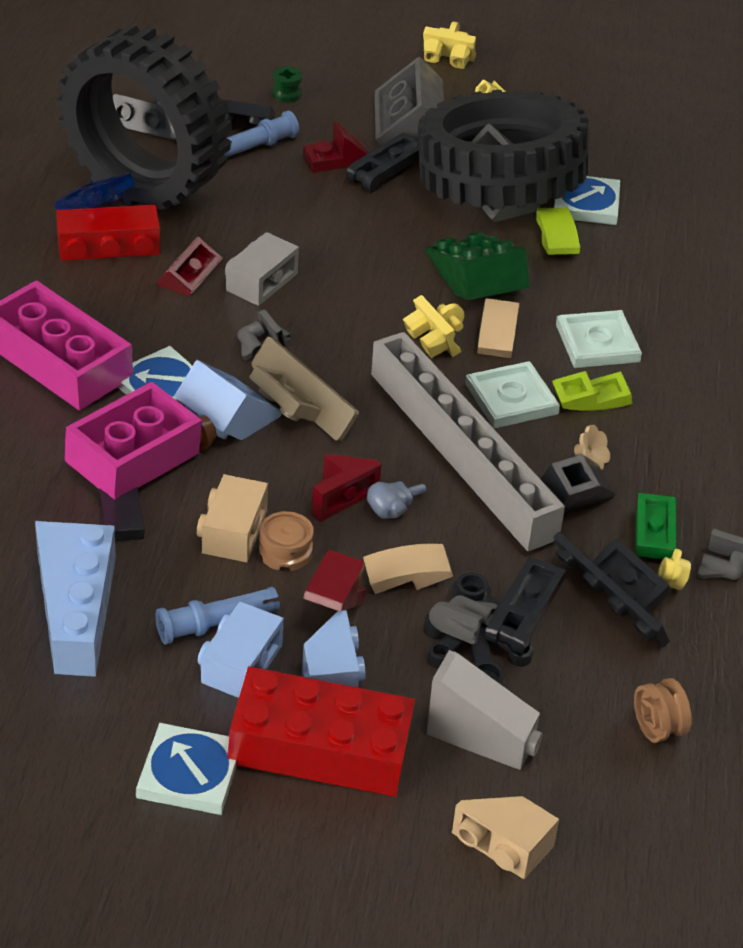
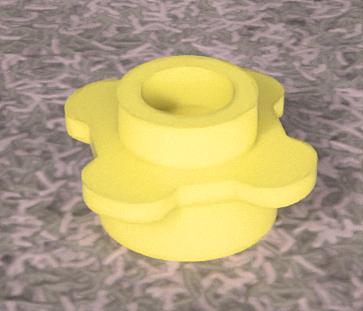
[658,549,691,590]

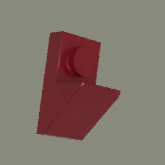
[303,121,368,173]
[312,454,382,522]
[303,551,367,611]

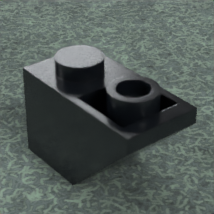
[540,454,616,514]

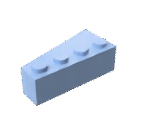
[35,521,116,677]

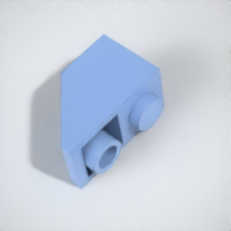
[302,610,365,688]

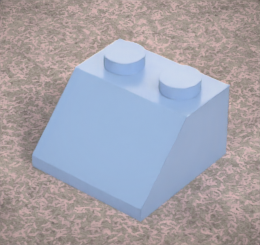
[174,360,282,440]

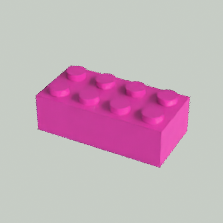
[0,280,133,411]

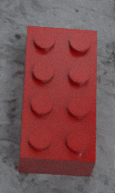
[227,666,415,797]

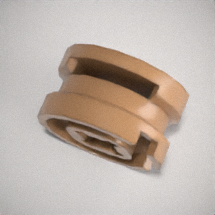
[259,511,314,571]
[634,678,692,743]

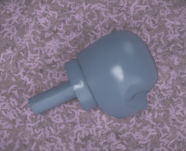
[367,481,426,519]

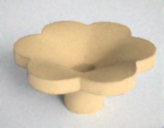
[574,425,610,470]

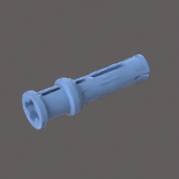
[224,111,300,157]
[155,587,280,645]

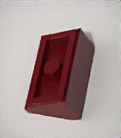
[156,237,223,296]

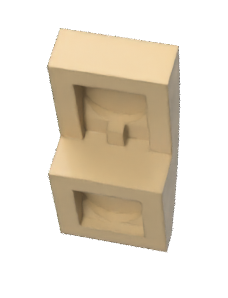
[477,299,519,358]
[363,544,453,594]

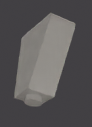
[426,650,543,770]

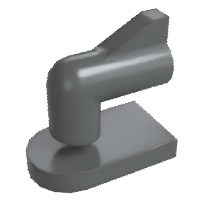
[237,309,291,361]
[697,528,743,580]
[429,595,498,645]

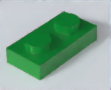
[635,493,676,559]

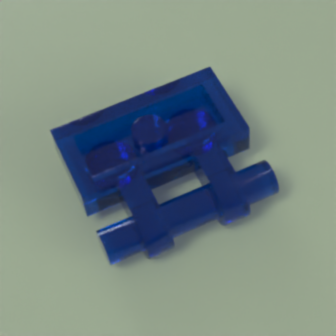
[55,173,135,210]

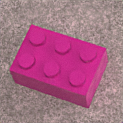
[65,382,202,500]

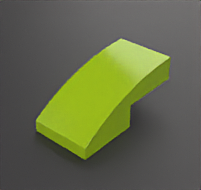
[536,207,580,255]
[552,371,633,411]

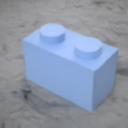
[198,602,284,698]

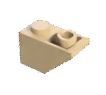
[452,796,559,879]

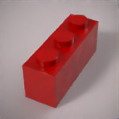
[56,205,160,261]

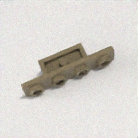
[249,337,359,441]

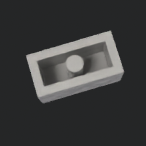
[225,232,299,306]

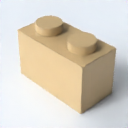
[197,474,268,562]

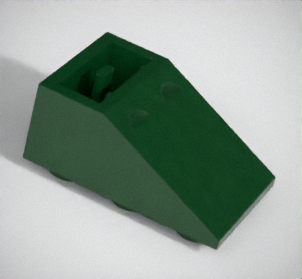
[425,232,530,300]

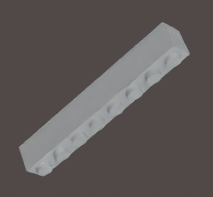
[371,332,565,551]

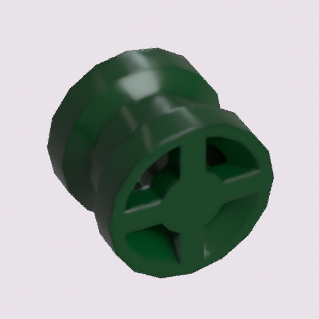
[272,66,302,103]

